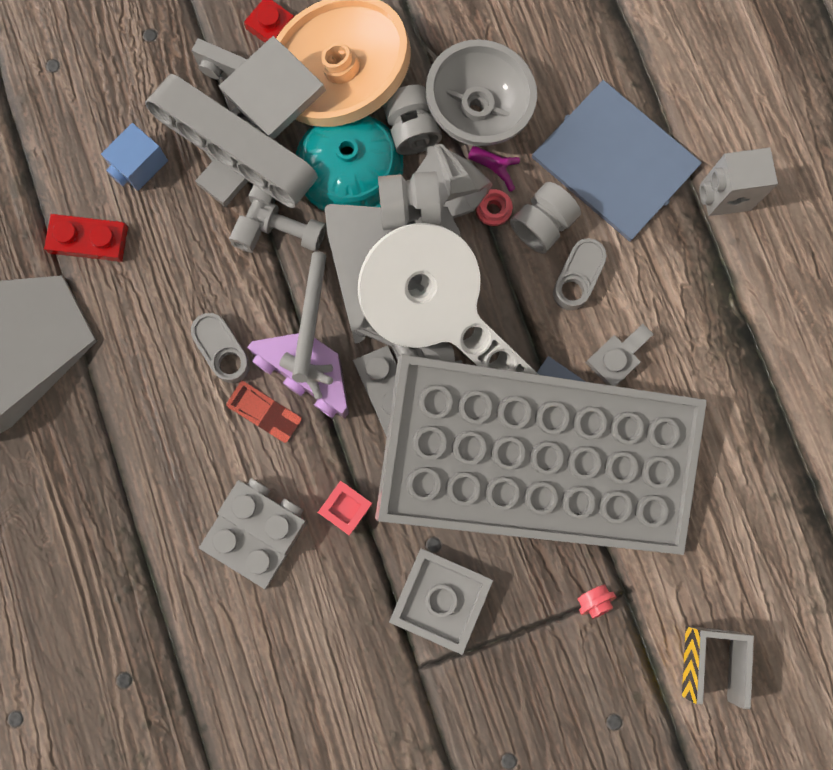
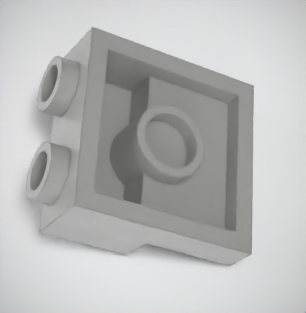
[199,478,308,589]

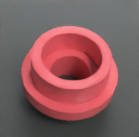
[475,189,513,226]
[577,584,617,619]

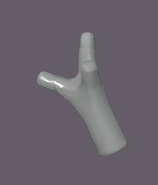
[279,352,333,399]

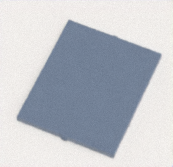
[532,80,702,242]

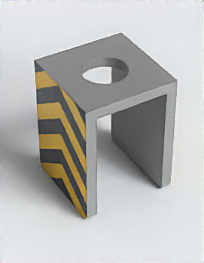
[682,626,754,709]

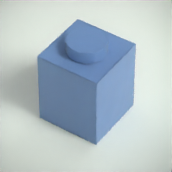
[101,123,168,191]

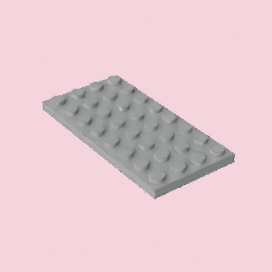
[375,355,707,555]

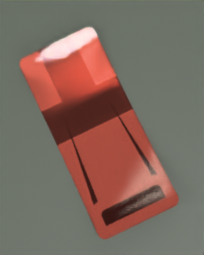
[226,381,301,443]

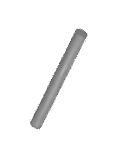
[292,251,326,383]

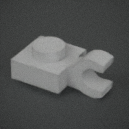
[585,324,654,386]

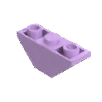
[247,333,349,419]

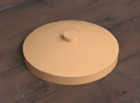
[276,0,411,127]

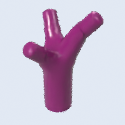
[468,146,520,192]

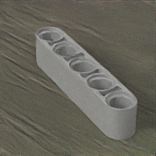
[145,74,318,208]

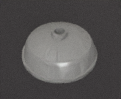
[426,39,537,146]

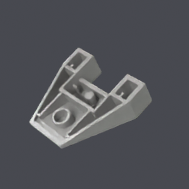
[0,276,97,433]

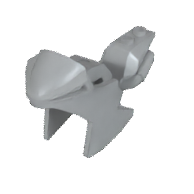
[325,144,492,364]

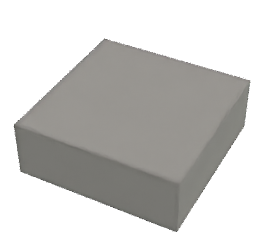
[195,159,248,207]

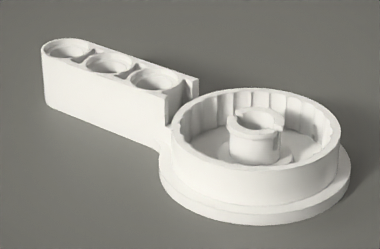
[358,223,539,375]

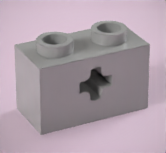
[699,147,778,216]

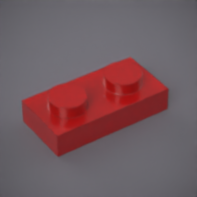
[44,214,128,262]

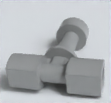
[229,185,327,253]

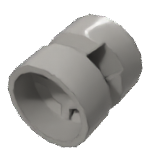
[382,85,442,155]
[378,171,441,230]
[510,182,581,254]

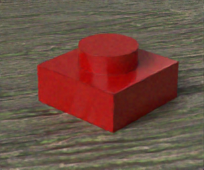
[244,0,294,43]

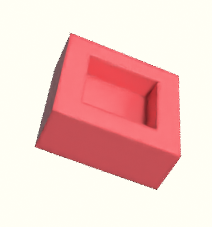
[317,481,373,536]

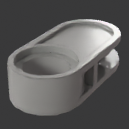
[553,238,607,310]
[191,313,250,383]

